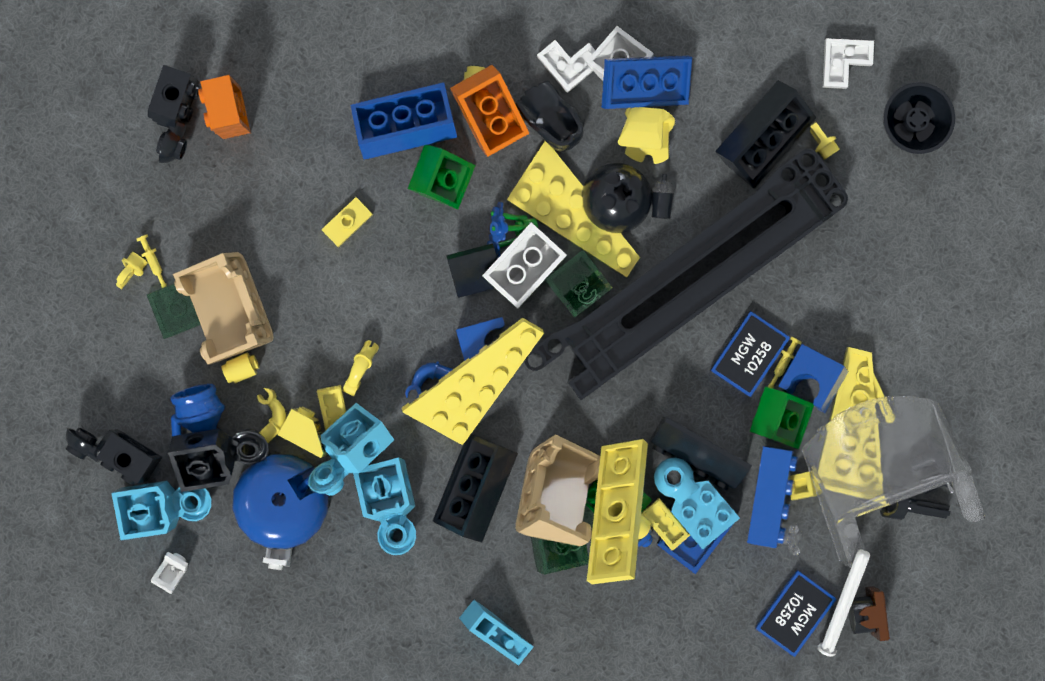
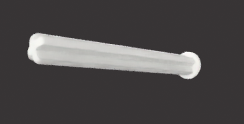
[818,549,870,656]

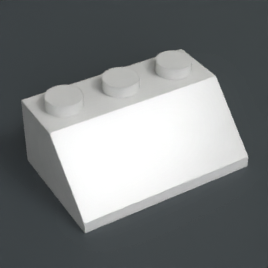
[482,222,567,309]

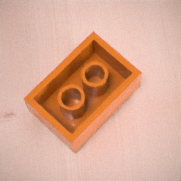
[450,65,529,157]
[198,75,251,139]

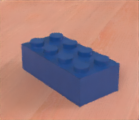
[350,83,457,160]
[747,446,798,548]

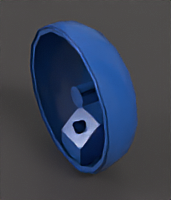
[232,454,328,549]

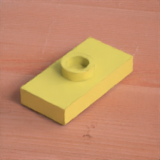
[322,197,373,247]
[317,385,346,430]
[641,498,690,551]

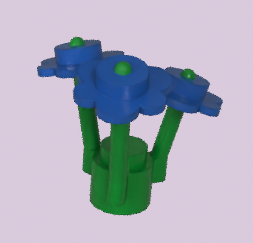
[487,202,538,259]

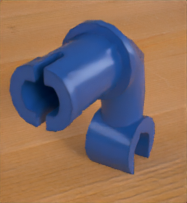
[405,361,453,399]

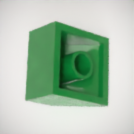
[407,145,476,209]
[750,386,814,449]

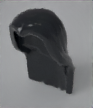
[516,81,584,151]

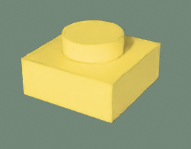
[789,472,817,500]

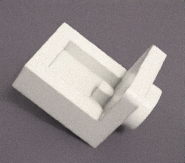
[263,548,292,570]
[151,552,188,594]

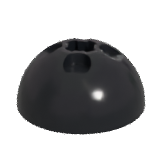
[883,82,955,154]
[582,163,652,233]

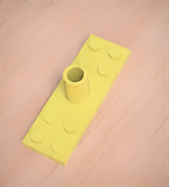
[587,439,650,584]

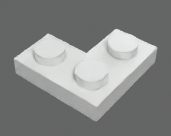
[823,38,874,89]
[537,40,595,93]

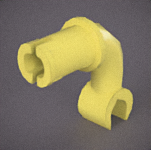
[342,340,379,397]
[257,388,286,443]

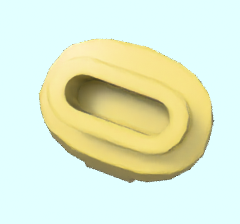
[810,123,840,160]
[116,252,148,289]

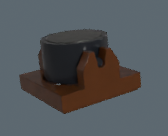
[849,586,890,641]

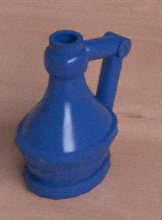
[170,384,225,436]

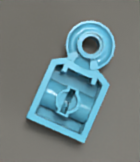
[308,403,394,495]
[353,457,416,555]
[654,458,740,549]
[111,481,212,540]

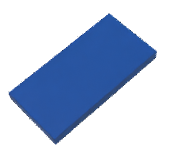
[602,56,692,109]

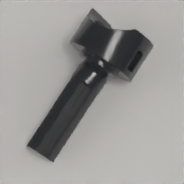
[880,485,951,520]

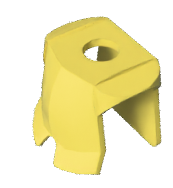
[618,107,675,164]

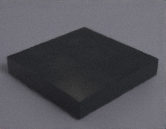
[446,243,497,298]

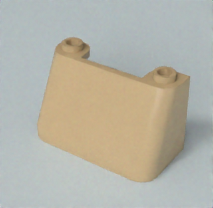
[173,252,274,365]
[515,434,600,546]

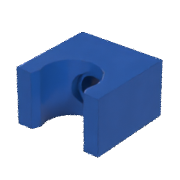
[456,317,505,361]
[779,344,849,413]

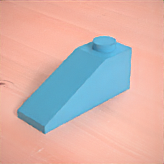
[459,600,534,665]

